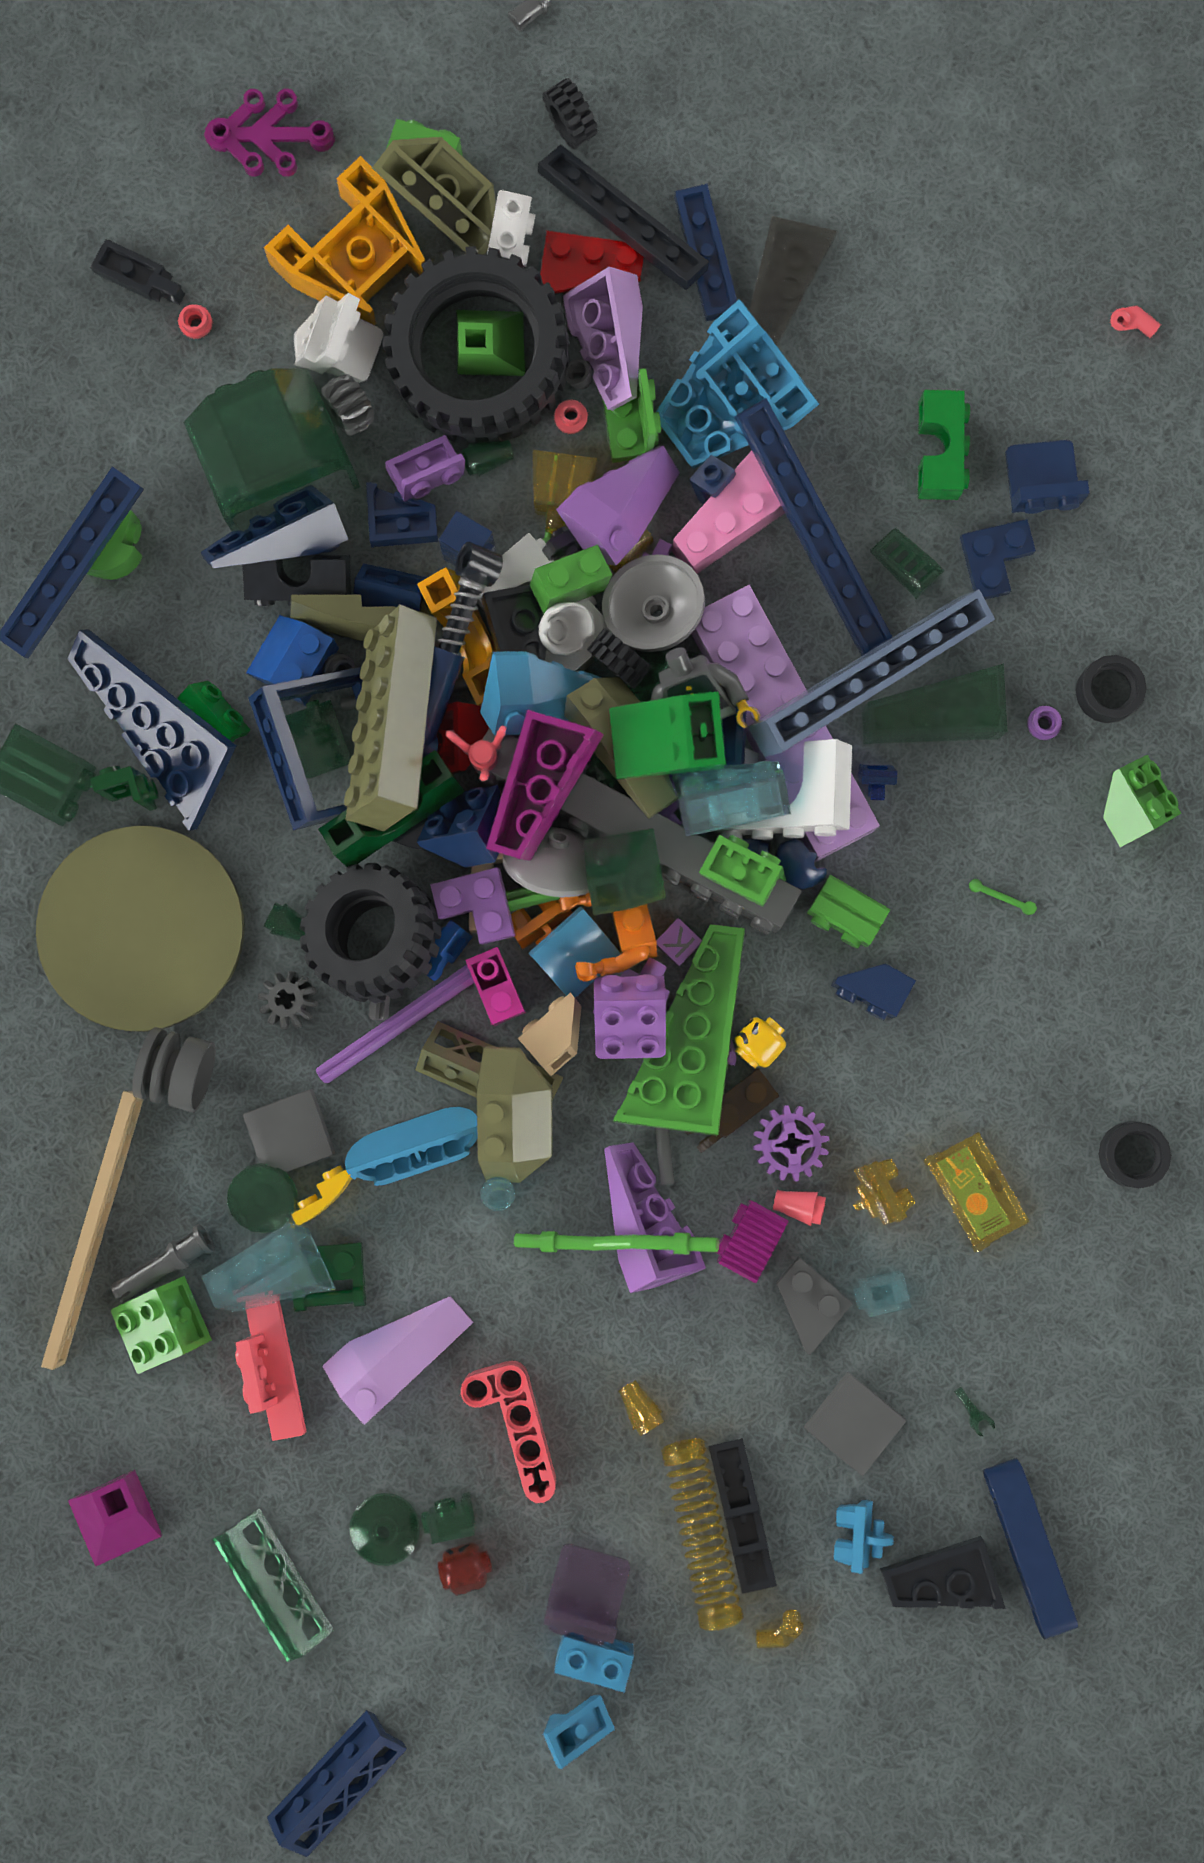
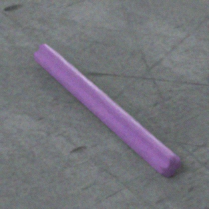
[316,965,474,1083]

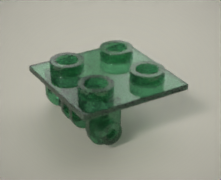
[285,700,351,780]

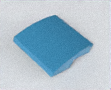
[529,907,621,997]

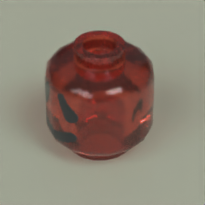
[437,1542,493,1596]

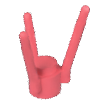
[446,726,506,781]

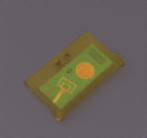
[923,1132,1030,1253]

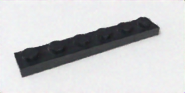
[538,144,709,290]

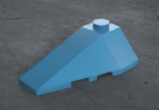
[480,652,602,735]

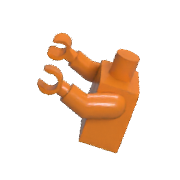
[559,887,658,982]

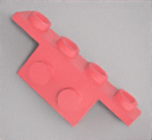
[235,1294,306,1441]

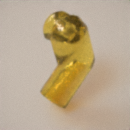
[756,1610,804,1648]

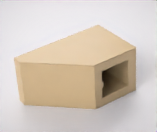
[518,992,582,1076]

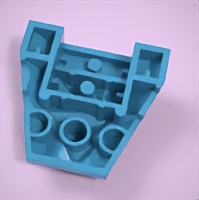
[656,299,819,469]

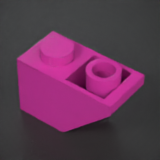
[465,947,526,1026]

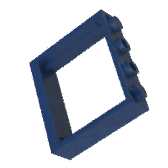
[248,667,363,831]

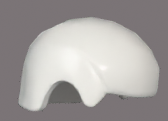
[538,602,595,656]

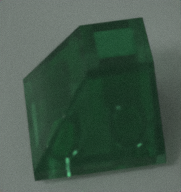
[583,828,666,915]

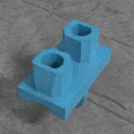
[834,1500,894,1574]

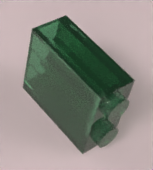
[0,723,96,827]

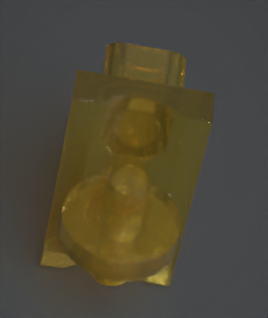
[853,1159,915,1225]

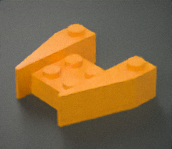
[264,156,425,326]

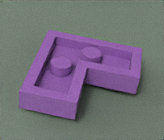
[431,867,516,945]

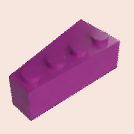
[486,710,604,861]

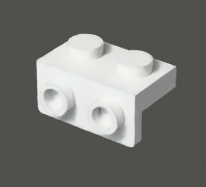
[487,190,535,267]

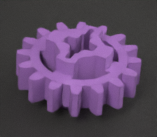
[753,1105,829,1181]

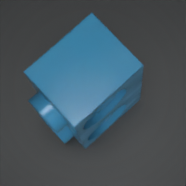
[554,1625,634,1692]

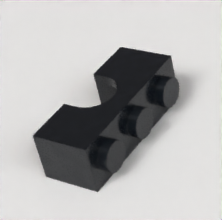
[242,555,351,606]

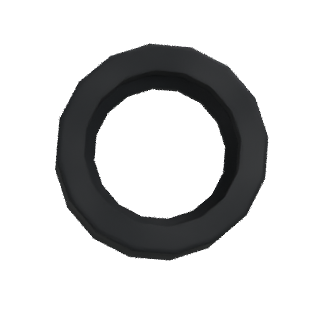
[1076,655,1147,723]
[1098,1121,1172,1189]

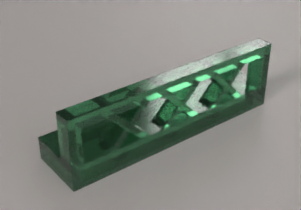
[212,1508,334,1662]

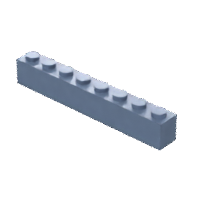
[748,589,995,757]

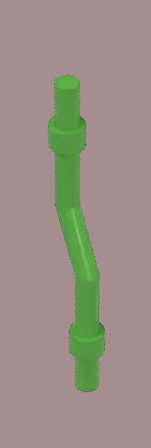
[514,1231,719,1255]

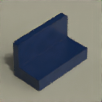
[353,563,428,612]

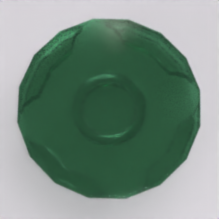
[227,1163,298,1233]

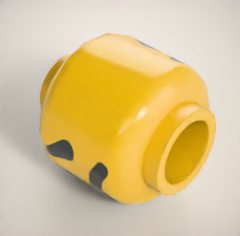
[735,1017,786,1069]

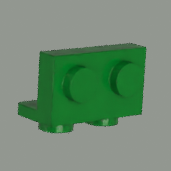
[177,681,250,743]

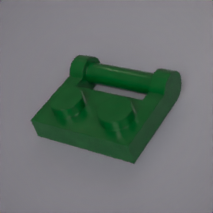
[291,1242,366,1312]

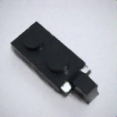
[90,239,186,305]

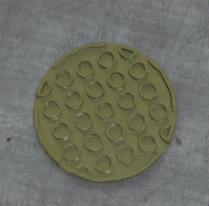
[36,826,245,1032]

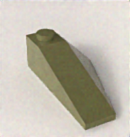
[564,677,677,819]

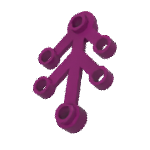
[204,89,335,177]

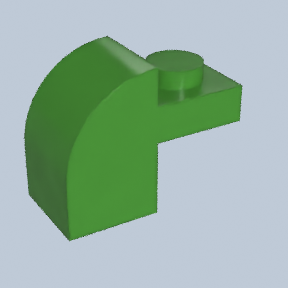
[87,510,143,580]

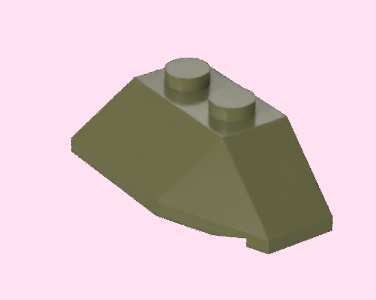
[372,137,496,255]
[477,1046,553,1183]

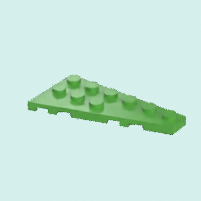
[613,924,745,1136]

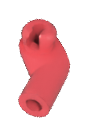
[1110,306,1161,338]

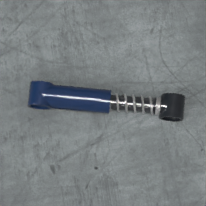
[422,542,503,758]

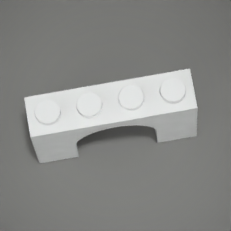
[477,533,609,672]
[709,739,852,840]

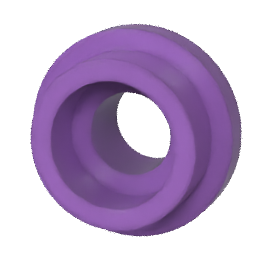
[1027,706,1062,740]

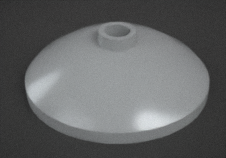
[602,555,705,652]
[502,827,607,897]

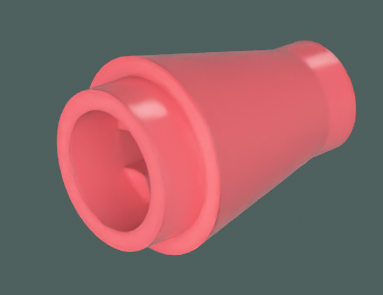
[773,1190,826,1226]

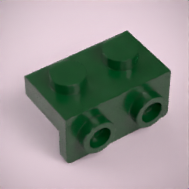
[90,766,159,811]

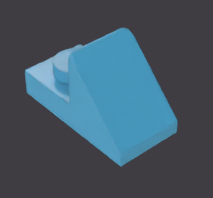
[543,1695,615,1769]

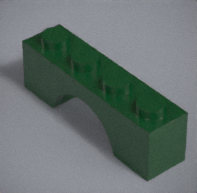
[318,750,465,867]

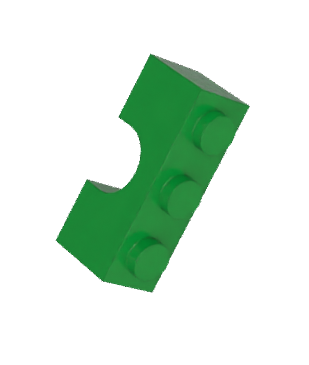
[918,390,970,500]

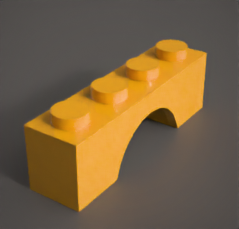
[417,567,496,706]

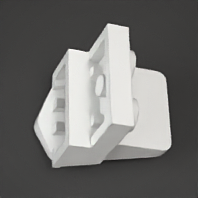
[294,293,383,383]

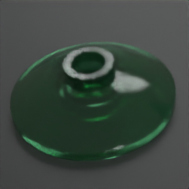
[349,1493,420,1566]

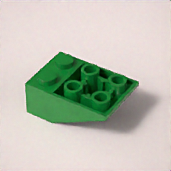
[609,692,726,780]

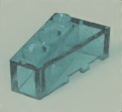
[671,761,791,837]
[202,1222,335,1312]

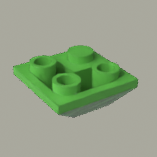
[456,310,525,376]
[1103,755,1182,848]

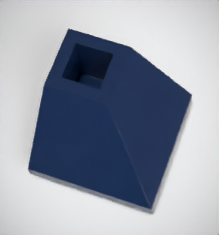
[417,785,501,867]

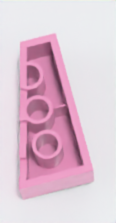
[672,451,785,574]

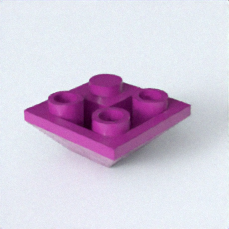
[68,1469,162,1567]

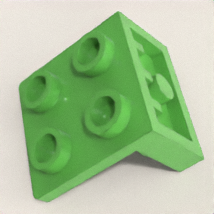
[602,368,661,463]
[699,835,786,907]
[111,1276,212,1374]

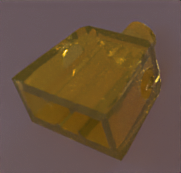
[532,450,597,534]

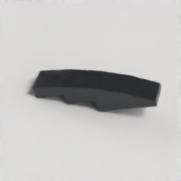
[709,1438,777,1594]

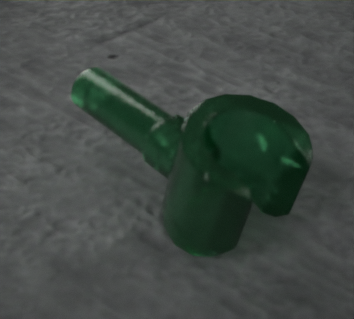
[954,1387,995,1437]

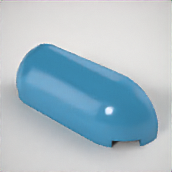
[345,1107,478,1186]

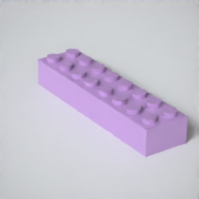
[691,585,880,863]

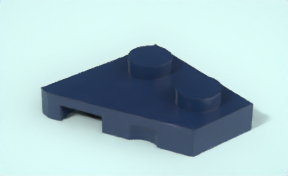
[366,482,439,547]

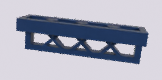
[267,1710,407,1857]

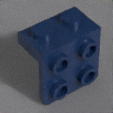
[1005,440,1090,514]

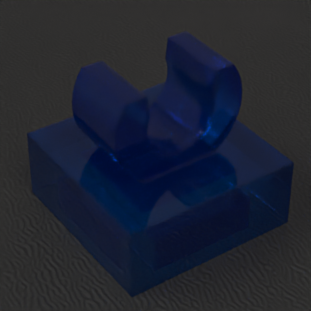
[858,765,898,800]

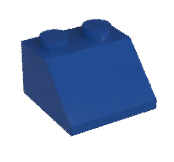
[246,615,339,706]

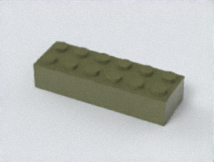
[344,605,437,831]

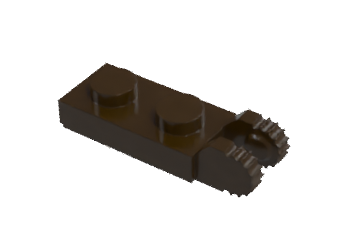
[684,1068,779,1153]

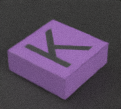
[656,918,702,967]

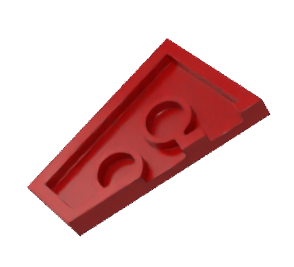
[540,231,644,294]

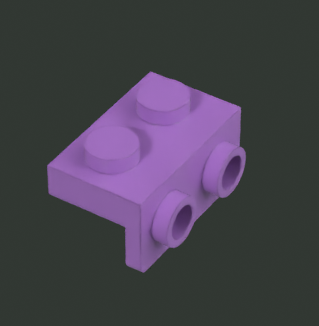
[385,435,465,501]

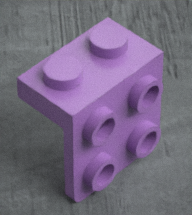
[594,974,666,1059]

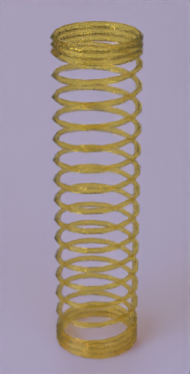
[661,1438,744,1631]

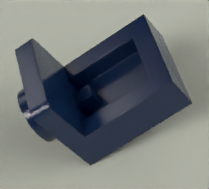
[689,455,736,505]

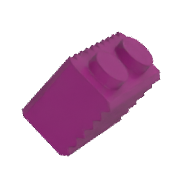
[715,1199,789,1284]

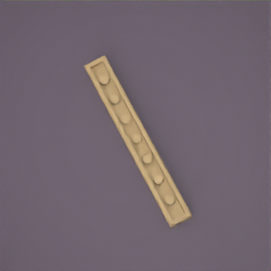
[41,1091,143,1370]

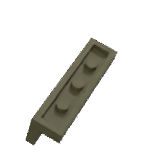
[415,1021,563,1102]

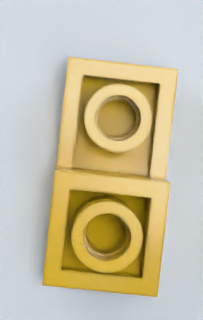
[291,1165,352,1227]

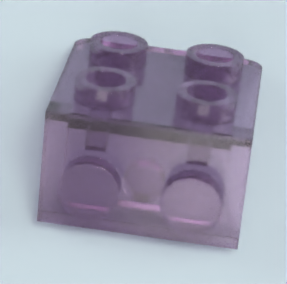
[543,1544,630,1645]

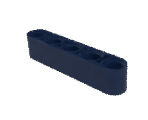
[983,1458,1078,1640]

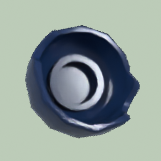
[775,838,827,890]

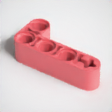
[460,1361,556,1503]

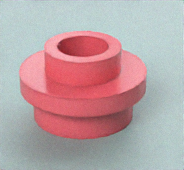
[178,304,213,339]
[554,400,588,434]

